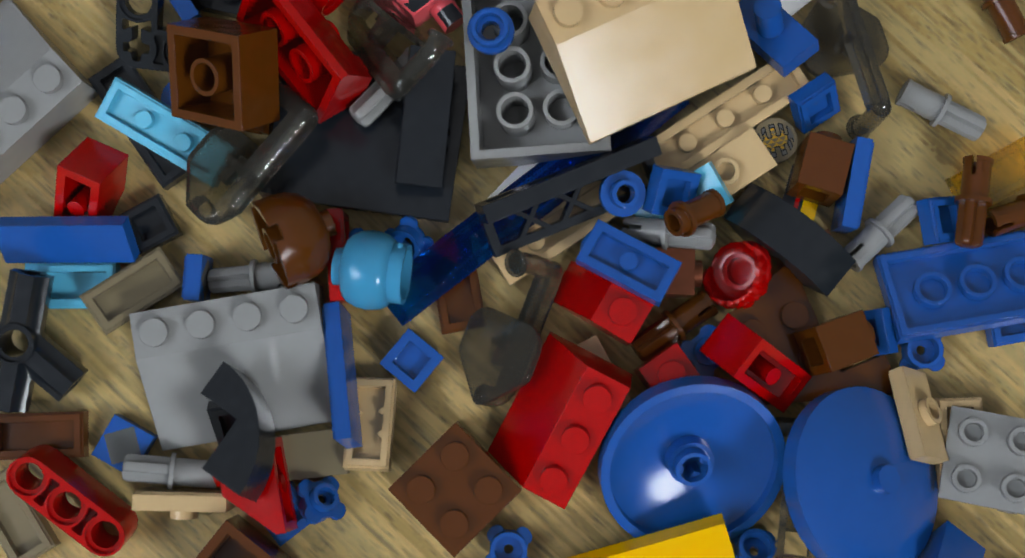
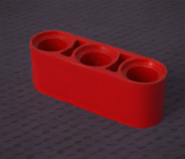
[6,444,138,557]

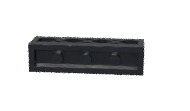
[474,136,662,258]

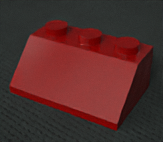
[236,0,372,124]
[488,331,633,509]

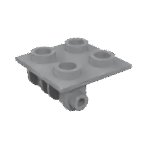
[937,405,1025,515]

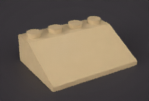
[528,0,757,145]

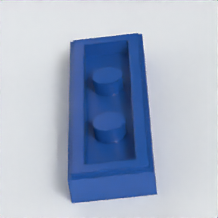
[0,216,140,263]
[322,301,363,449]

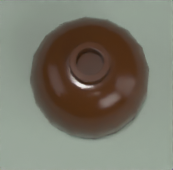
[251,192,337,290]

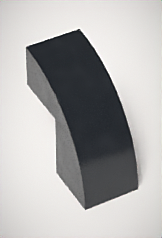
[722,183,856,296]
[201,361,276,502]

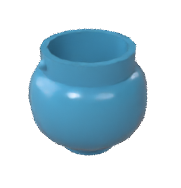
[331,230,413,310]

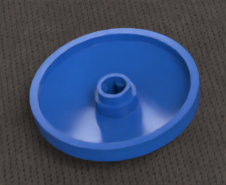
[598,376,786,540]
[782,386,938,558]

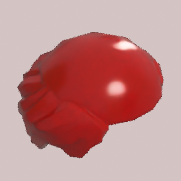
[702,240,772,309]

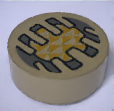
[754,118,798,164]

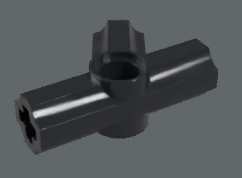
[0,268,88,413]

